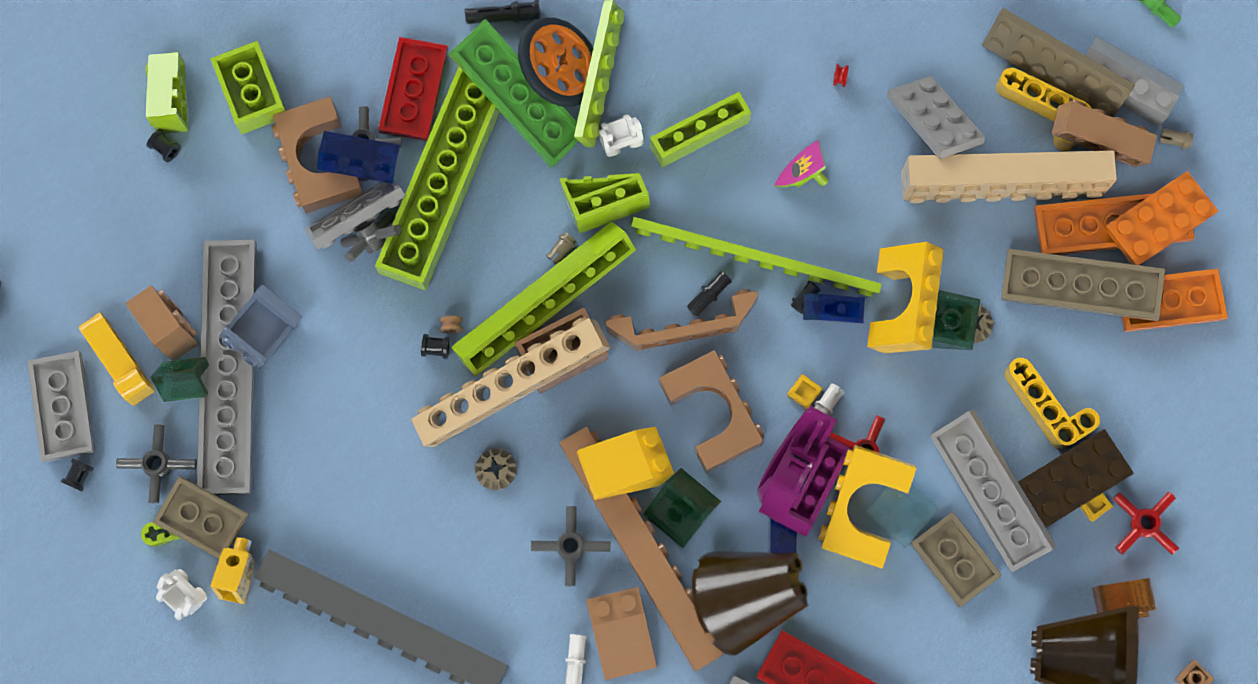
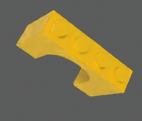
[867,242,944,353]
[818,445,917,568]

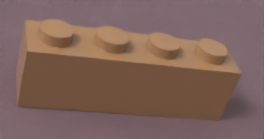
[1052,100,1157,167]

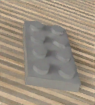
[887,76,985,159]
[304,177,405,250]
[27,351,95,463]

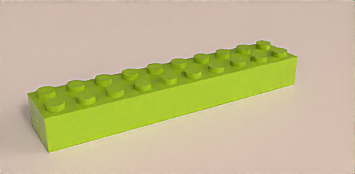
[375,67,500,291]

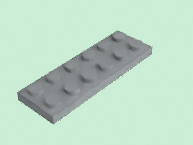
[930,409,1057,572]

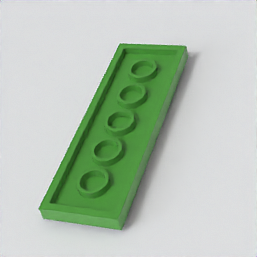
[448,19,578,168]

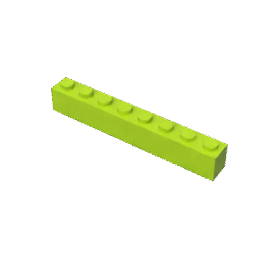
[451,221,636,377]

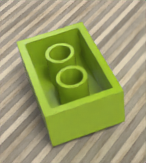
[210,40,286,135]

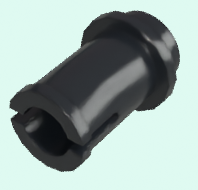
[791,280,822,314]

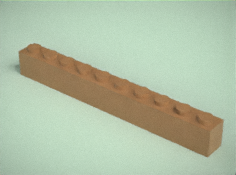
[559,426,723,672]

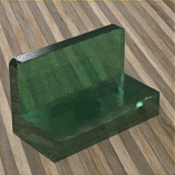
[151,357,209,402]

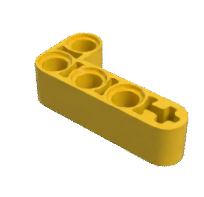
[996,68,1091,151]
[78,312,156,406]
[1004,358,1100,449]

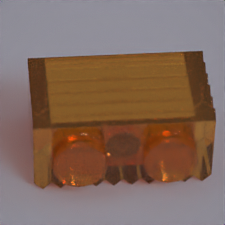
[1092,578,1157,618]

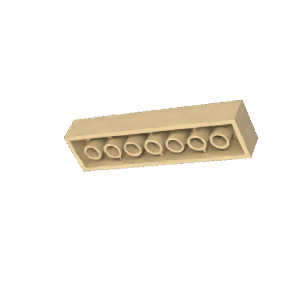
[901,151,1117,203]

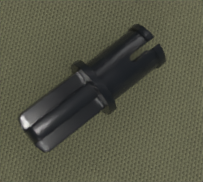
[687,271,732,316]

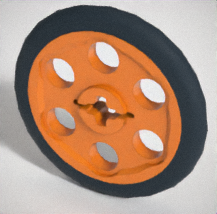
[518,17,593,107]

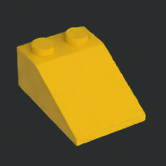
[577,426,674,500]

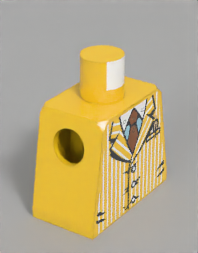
[210,537,255,605]

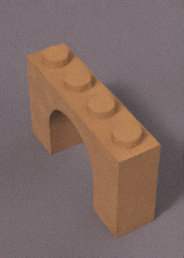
[271,96,363,214]
[659,350,765,474]

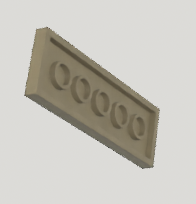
[982,8,1135,117]
[1001,249,1165,321]

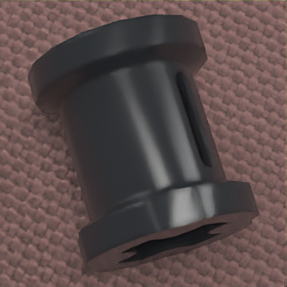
[146,129,181,162]
[421,334,450,359]
[61,458,94,492]

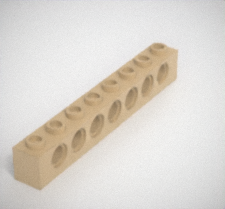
[411,317,610,447]

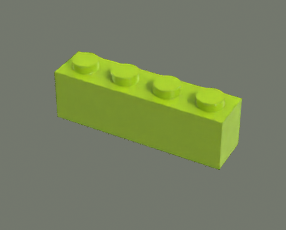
[650,92,751,168]

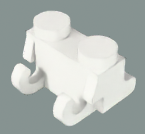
[598,114,644,157]
[156,569,207,621]

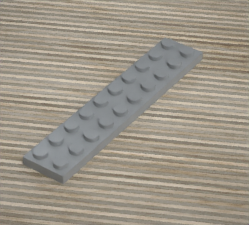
[197,240,257,495]

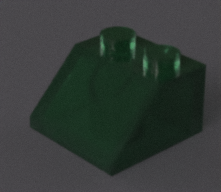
[932,290,981,350]
[643,468,721,548]

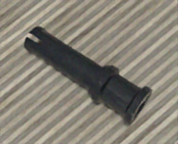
[465,0,541,24]

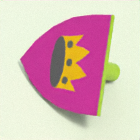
[774,140,828,188]

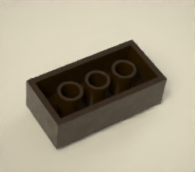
[1018,429,1134,528]

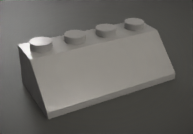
[1085,36,1184,127]

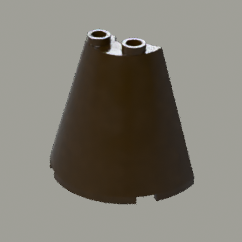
[692,551,808,656]
[1030,606,1139,684]

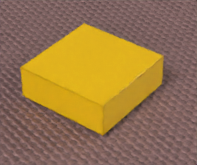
[786,374,823,409]
[1080,493,1113,522]

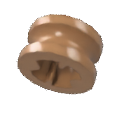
[440,316,463,334]

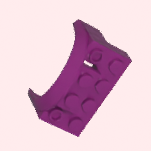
[757,406,851,537]

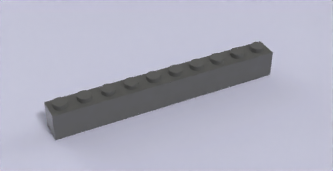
[254,549,509,684]

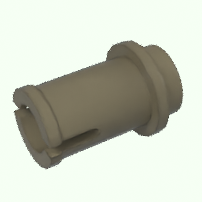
[1159,127,1194,150]
[546,232,577,264]

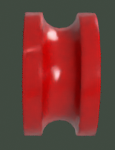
[833,64,849,87]

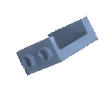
[219,284,303,368]

